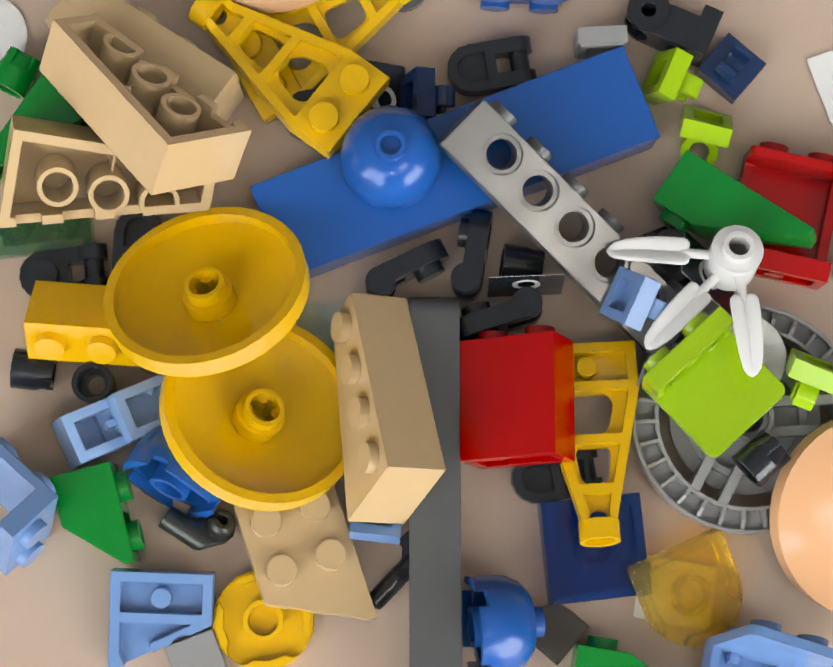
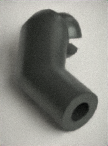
[158,505,236,551]

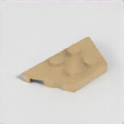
[234,486,377,622]

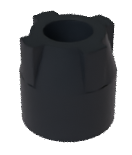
[498,243,545,277]
[10,348,57,391]
[71,362,118,405]
[732,430,791,487]

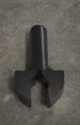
[369,530,409,610]

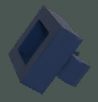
[695,33,766,104]
[400,66,455,120]

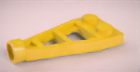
[188,0,390,159]
[229,0,412,124]
[559,340,639,547]

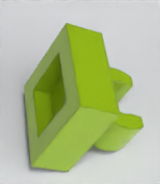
[641,47,704,105]
[679,104,733,165]
[785,348,833,412]

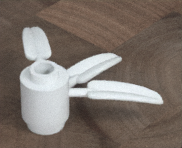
[607,225,764,378]

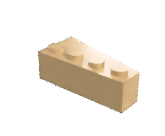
[45,0,244,122]
[39,14,252,195]
[0,114,215,228]
[330,292,446,524]

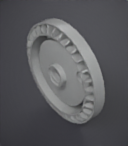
[631,305,833,535]

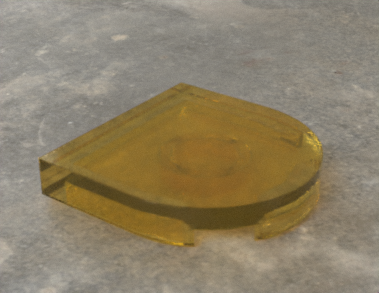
[627,529,743,648]

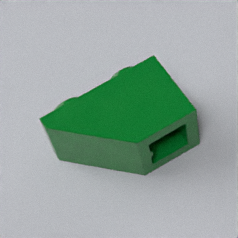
[50,461,146,564]

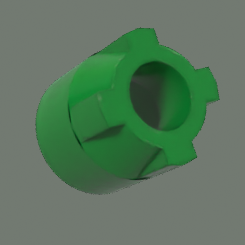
[0,46,41,100]

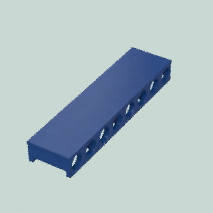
[250,45,660,278]

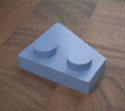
[108,568,215,667]

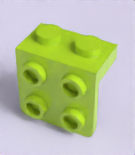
[642,306,785,458]

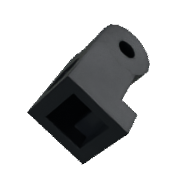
[624,0,724,68]

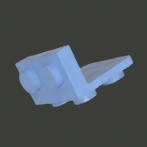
[0,437,58,576]
[701,619,833,667]

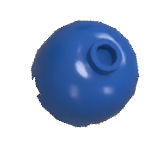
[340,105,442,208]
[123,425,221,518]
[461,575,545,667]

